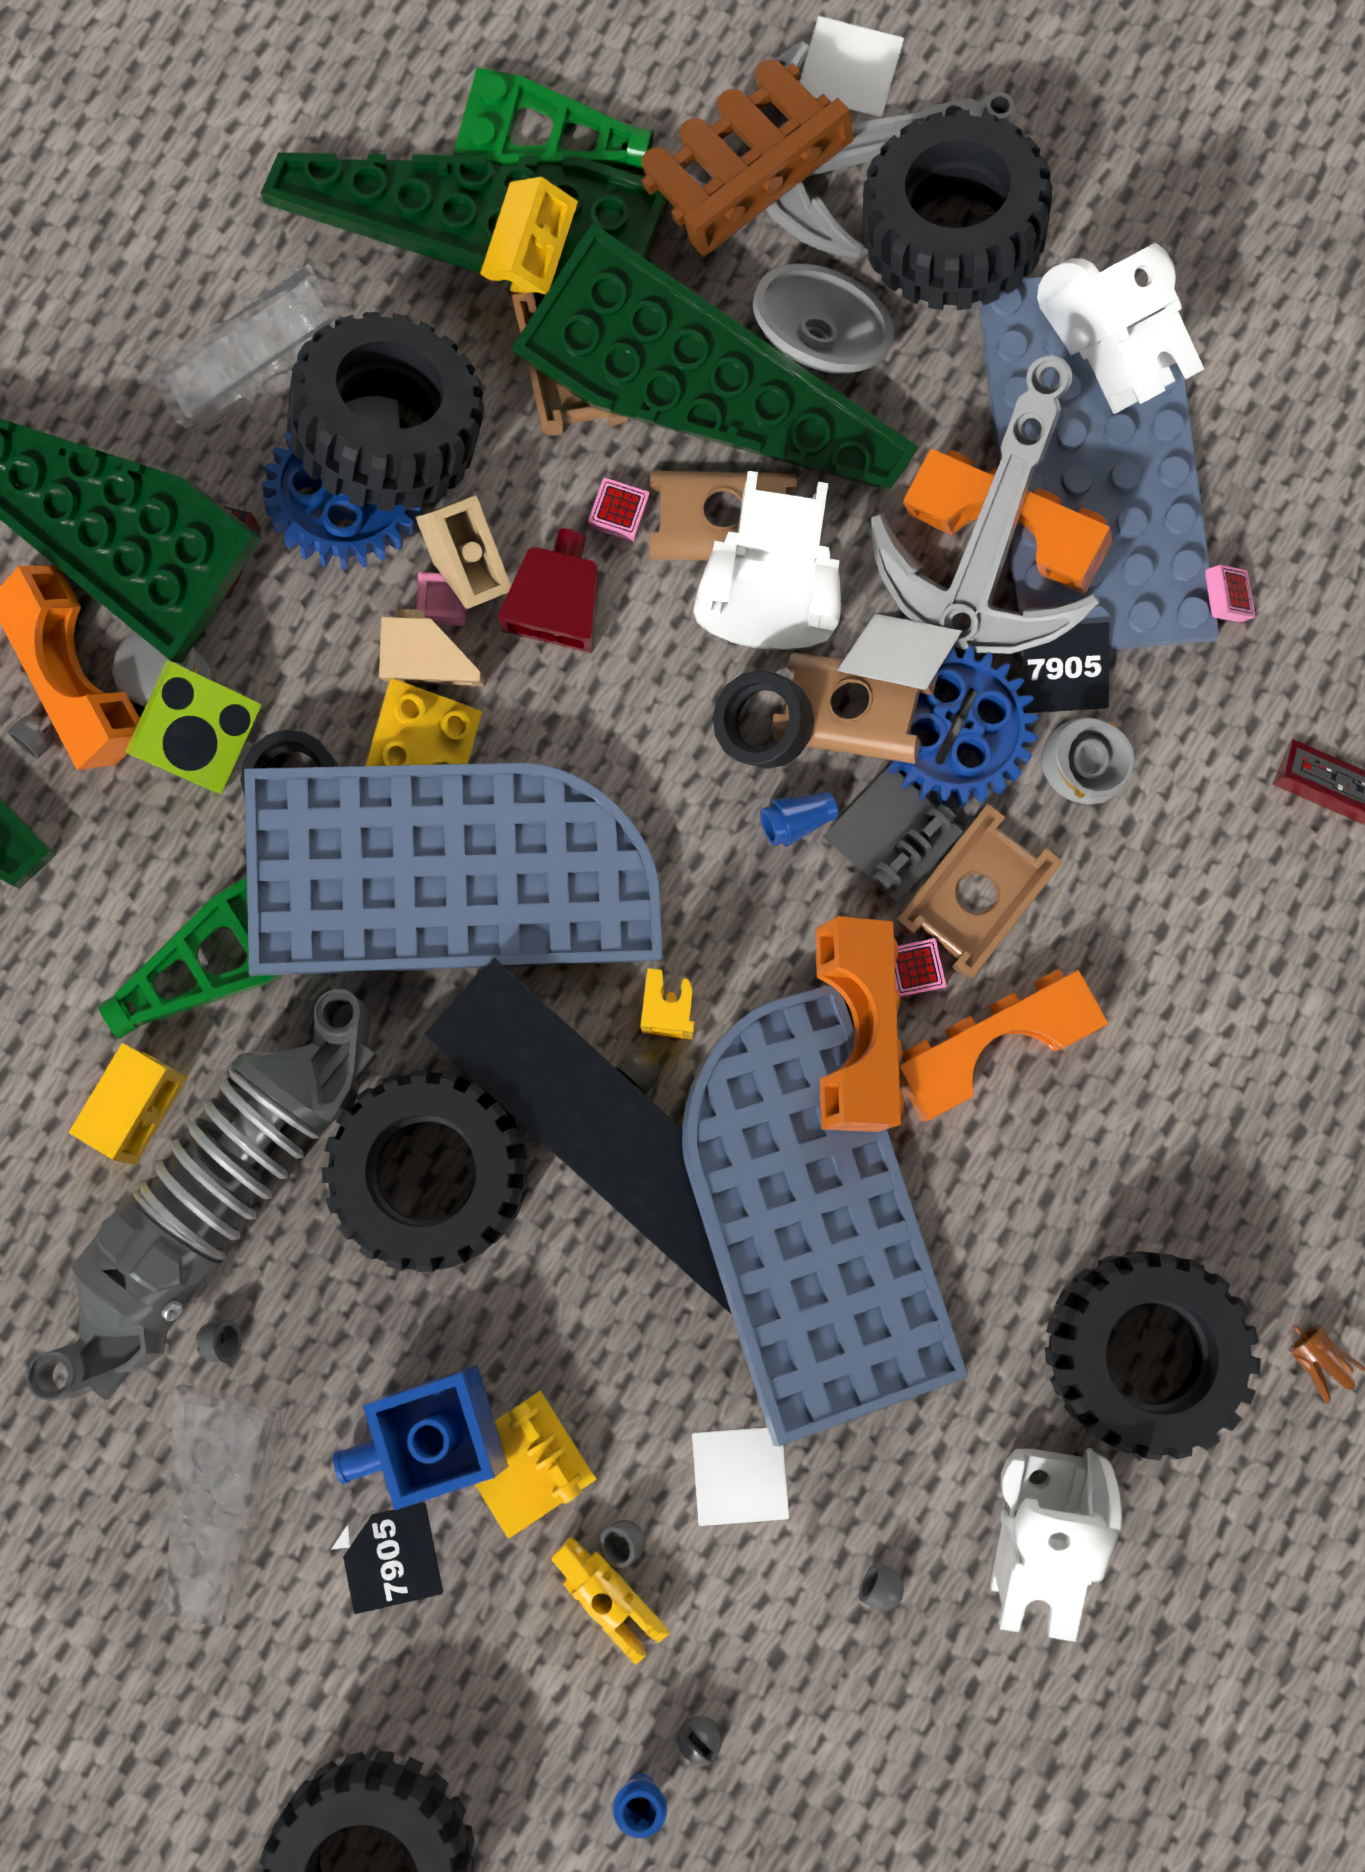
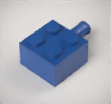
[333,1365,508,1510]

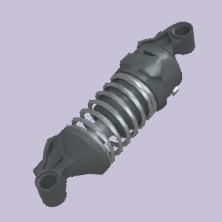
[26,989,378,1400]

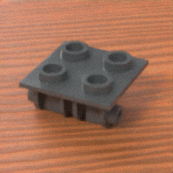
[823,766,964,904]

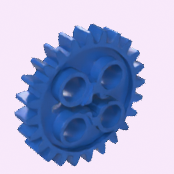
[262,424,424,569]
[888,646,1038,807]

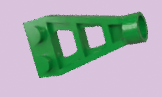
[454,67,654,170]
[98,877,283,1039]

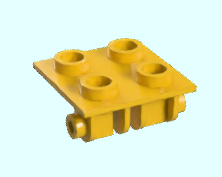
[365,678,483,766]
[475,1390,597,1539]

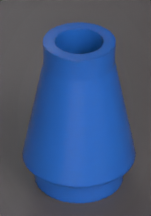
[760,791,838,847]
[613,1774,667,1838]

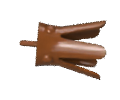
[1288,1325,1365,1404]

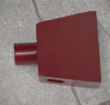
[498,528,599,653]

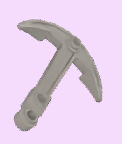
[742,41,1017,258]
[871,356,1100,654]

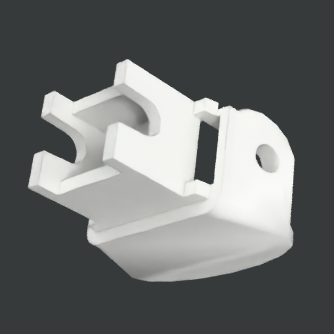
[1037,243,1204,414]
[693,471,841,651]
[990,1448,1122,1642]

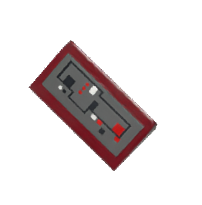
[1272,739,1365,825]

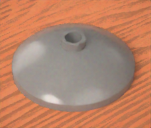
[753,264,894,373]

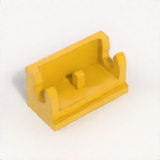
[480,177,578,294]
[641,968,694,1040]
[68,1043,188,1166]

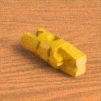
[551,1536,670,1665]

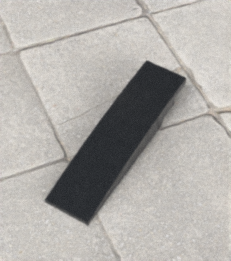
[424,958,731,1314]

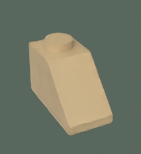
[415,495,511,609]
[379,609,485,686]

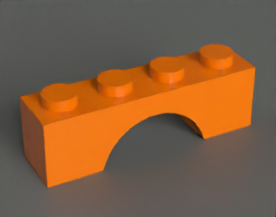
[903,448,1113,595]
[0,565,140,770]
[815,916,904,1132]
[899,968,1109,1122]

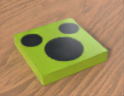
[125,660,262,795]

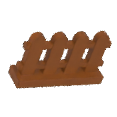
[642,60,853,258]

